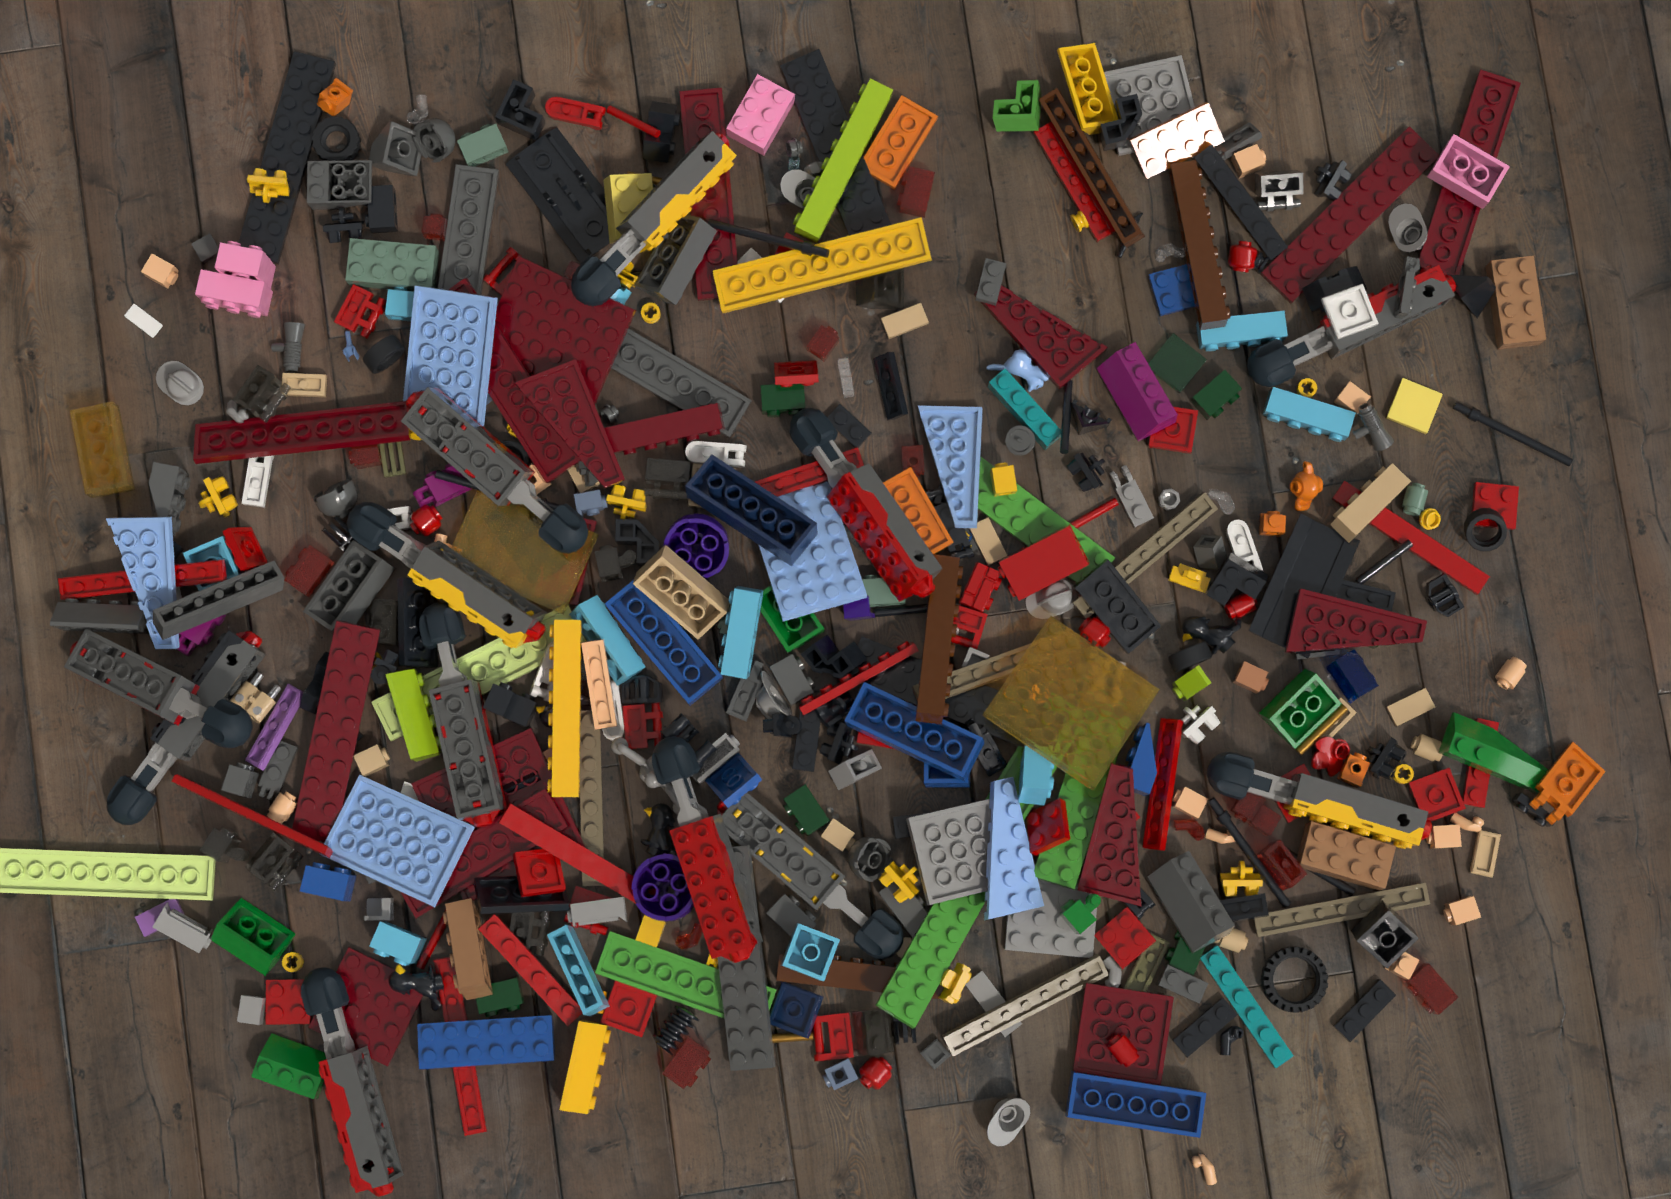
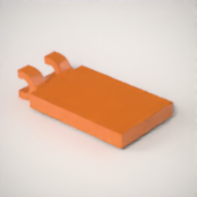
[1529,742,1606,825]

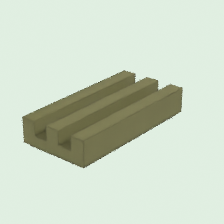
[379,441,407,478]

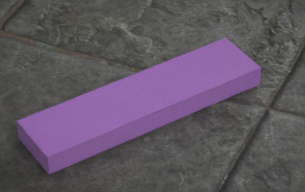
[245,684,303,771]

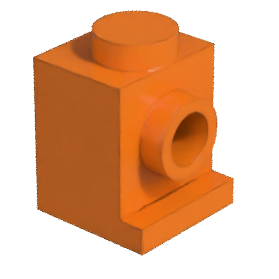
[317,78,353,116]
[1259,511,1286,536]
[1337,752,1370,788]

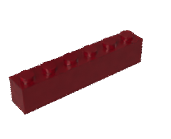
[604,403,725,455]

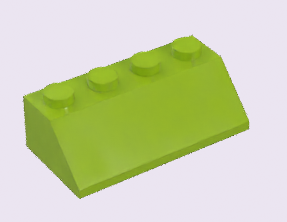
[385,669,442,762]

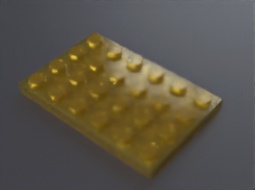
[451,490,599,615]

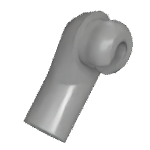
[226,400,249,423]
[1103,955,1122,987]

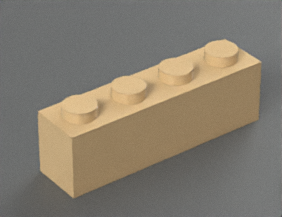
[1330,463,1411,543]

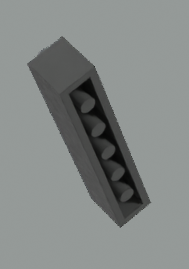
[153,561,284,640]

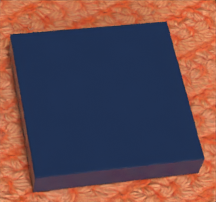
[770,981,823,1039]

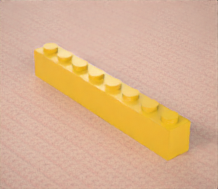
[548,620,582,797]

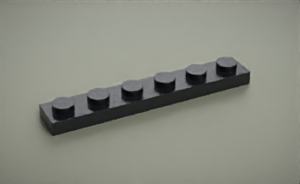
[1194,144,1288,260]

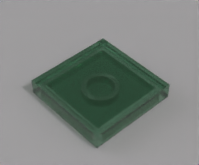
[1149,333,1207,394]

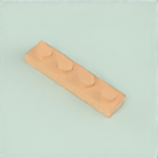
[581,639,617,730]

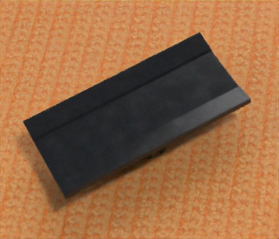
[505,127,610,264]
[1248,514,1360,658]

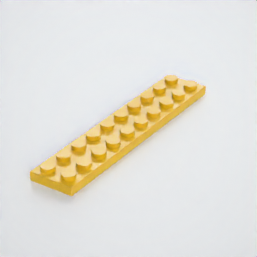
[713,217,932,313]

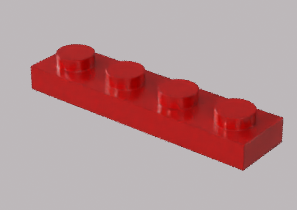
[1462,718,1499,808]

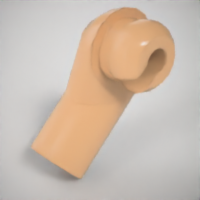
[1450,813,1484,832]
[1205,828,1235,844]
[1191,1154,1217,1185]

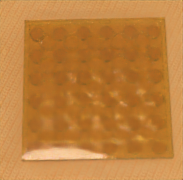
[983,616,1160,791]

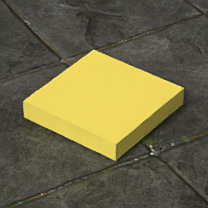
[1386,378,1443,434]

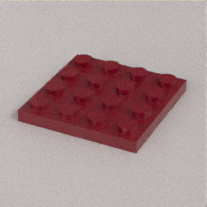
[308,947,423,1067]
[1073,983,1174,1085]

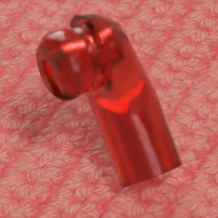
[1174,819,1205,841]
[675,923,703,950]

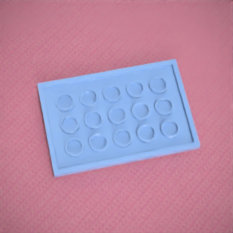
[403,285,498,427]
[758,482,867,621]
[319,775,475,908]

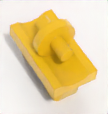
[247,168,290,203]
[198,476,238,518]
[606,484,647,519]
[879,861,919,903]
[1220,861,1263,896]

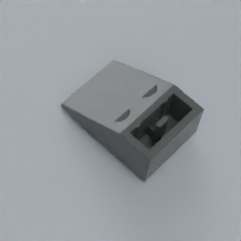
[307,160,372,210]
[149,462,191,537]

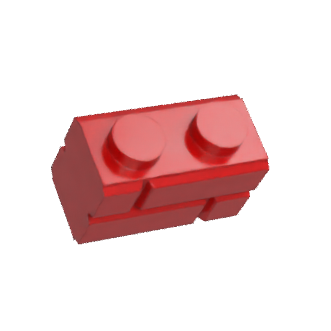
[958,562,1002,613]

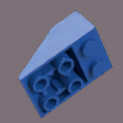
[1125,723,1157,796]

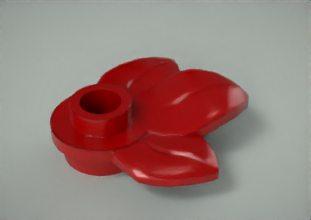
[1311,736,1350,777]

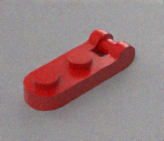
[545,97,606,130]

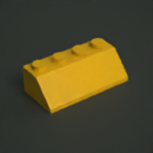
[1057,43,1118,135]
[559,1019,611,1114]

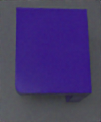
[843,595,875,621]

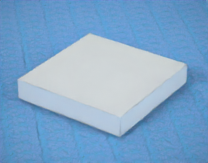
[1321,284,1379,340]

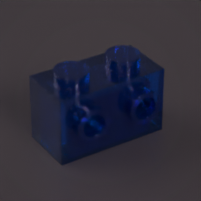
[1326,649,1379,704]

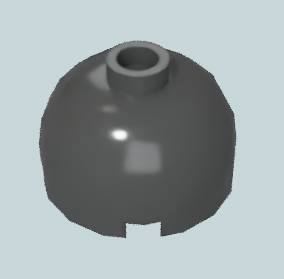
[413,118,456,163]
[313,479,358,518]
[848,837,892,882]

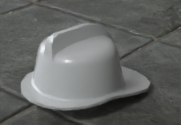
[780,169,815,209]
[1388,203,1428,252]
[156,361,204,405]
[1025,579,1077,619]
[756,671,792,719]
[987,1098,1030,1146]

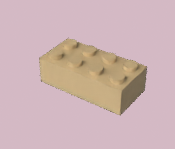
[633,545,729,639]

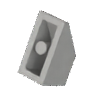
[828,749,882,790]

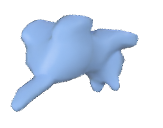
[986,350,1048,392]

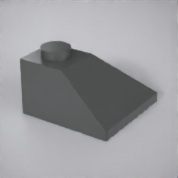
[369,121,421,176]

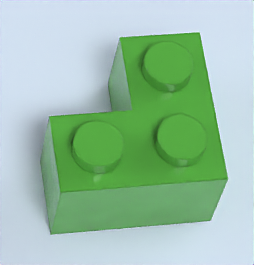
[993,80,1042,132]

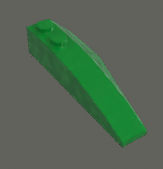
[1438,712,1548,794]

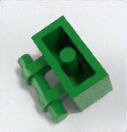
[1059,894,1101,934]

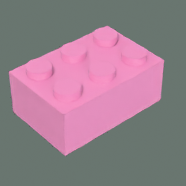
[726,74,795,156]
[1427,134,1510,209]
[215,241,276,289]
[195,269,273,318]

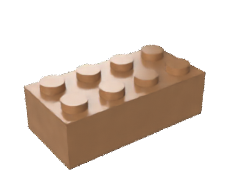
[1485,256,1546,350]
[1295,821,1396,891]
[443,898,493,1000]

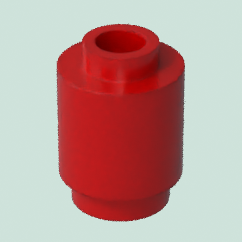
[1223,593,1258,620]
[1107,1033,1139,1067]

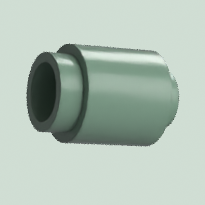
[1402,483,1428,516]

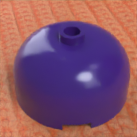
[663,513,730,578]
[632,854,694,922]

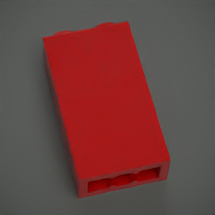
[998,524,1090,601]

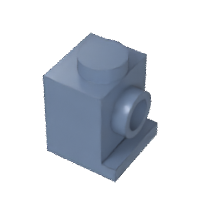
[574,490,608,518]
[823,1058,858,1090]

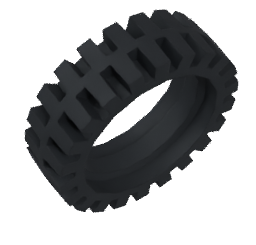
[1261,947,1328,1013]

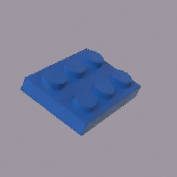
[1148,264,1195,316]
[705,753,762,808]

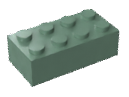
[345,238,439,292]

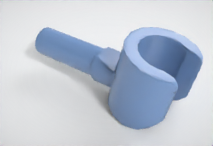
[343,331,359,362]

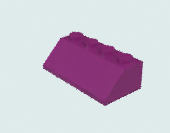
[1096,342,1177,442]

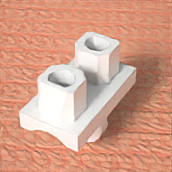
[1181,705,1220,744]

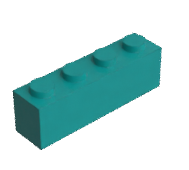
[988,369,1061,450]

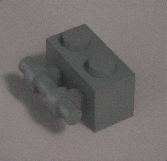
[1255,170,1303,212]

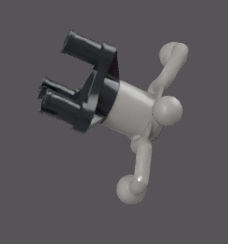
[611,713,717,815]

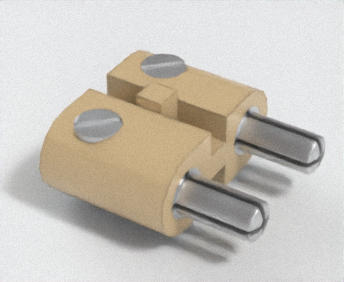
[230,672,281,724]

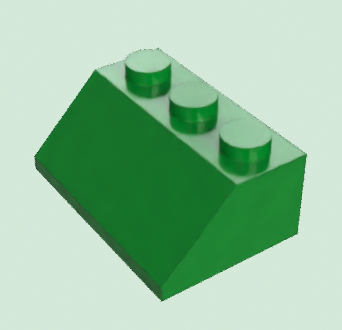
[760,586,824,653]
[1259,669,1342,749]
[211,898,296,976]
[251,1033,326,1099]

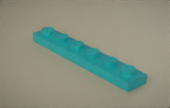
[1200,945,1294,1068]

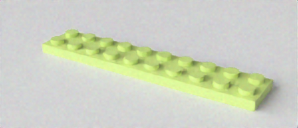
[371,604,587,741]
[0,848,216,900]

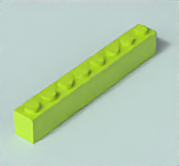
[793,78,893,243]

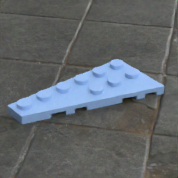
[918,406,983,528]
[106,517,179,649]
[984,777,1044,920]

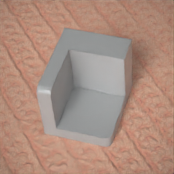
[960,647,990,669]
[364,898,394,921]
[237,995,266,1025]

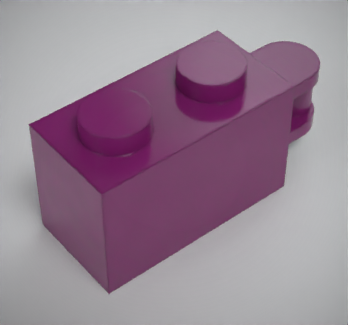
[413,464,472,507]
[176,614,226,656]

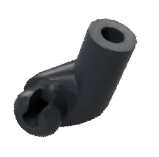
[1220,1026,1243,1055]

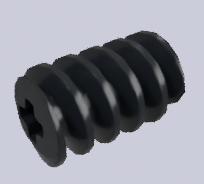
[652,1006,700,1055]

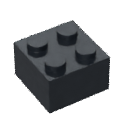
[1351,900,1419,968]

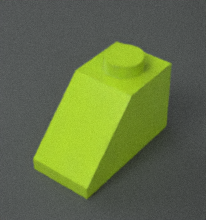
[1172,665,1211,701]

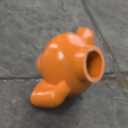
[1290,461,1323,511]

